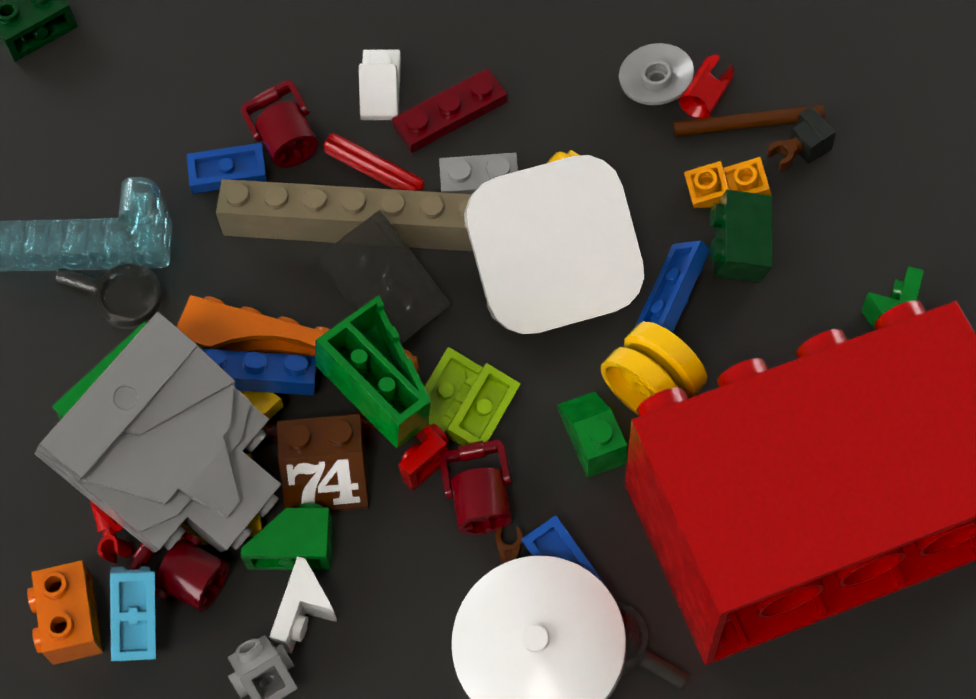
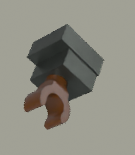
[767,106,836,171]

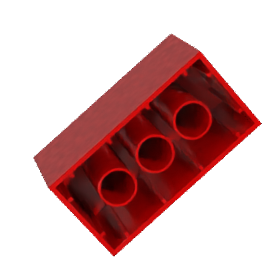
[625,300,976,666]

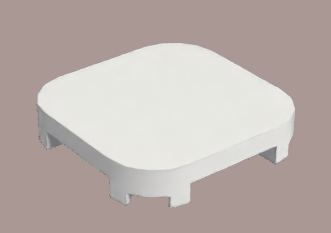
[464,155,644,334]

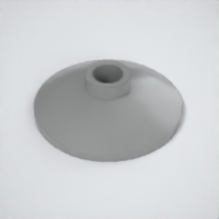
[619,43,694,105]

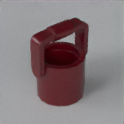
[241,80,318,168]
[440,440,512,535]
[128,531,230,612]

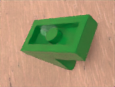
[862,266,924,330]

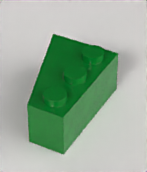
[315,295,431,449]

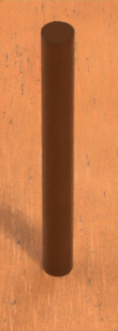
[673,104,825,137]

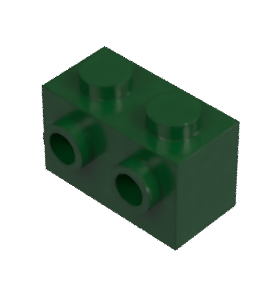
[0,0,78,62]
[709,189,772,283]

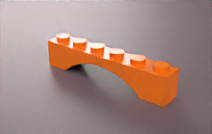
[176,295,420,375]

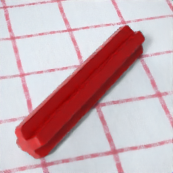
[323,133,425,191]

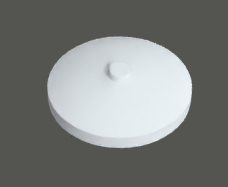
[452,556,627,699]

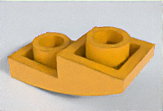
[684,157,772,208]

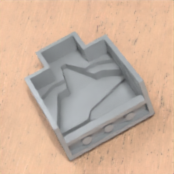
[35,312,281,553]

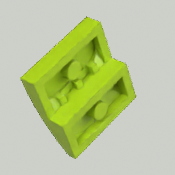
[424,347,521,445]

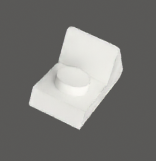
[359,50,401,120]
[270,557,337,654]

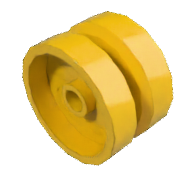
[601,321,707,415]

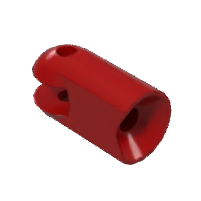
[679,54,734,119]

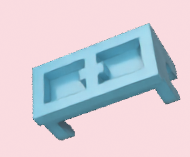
[110,566,156,661]

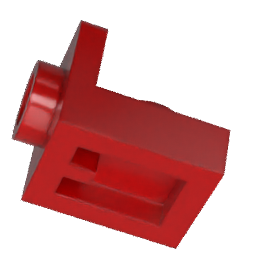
[398,423,449,491]

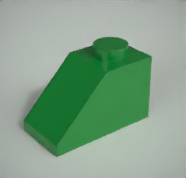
[557,391,627,478]
[241,503,333,570]

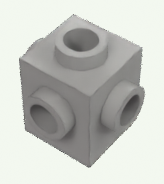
[227,635,298,699]

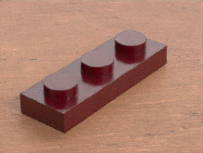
[392,68,507,153]

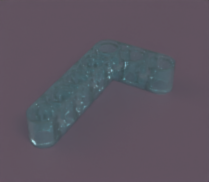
[0,177,173,272]

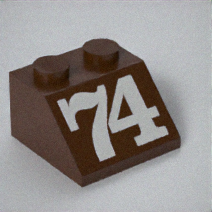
[277,414,369,513]

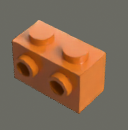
[27,560,104,665]

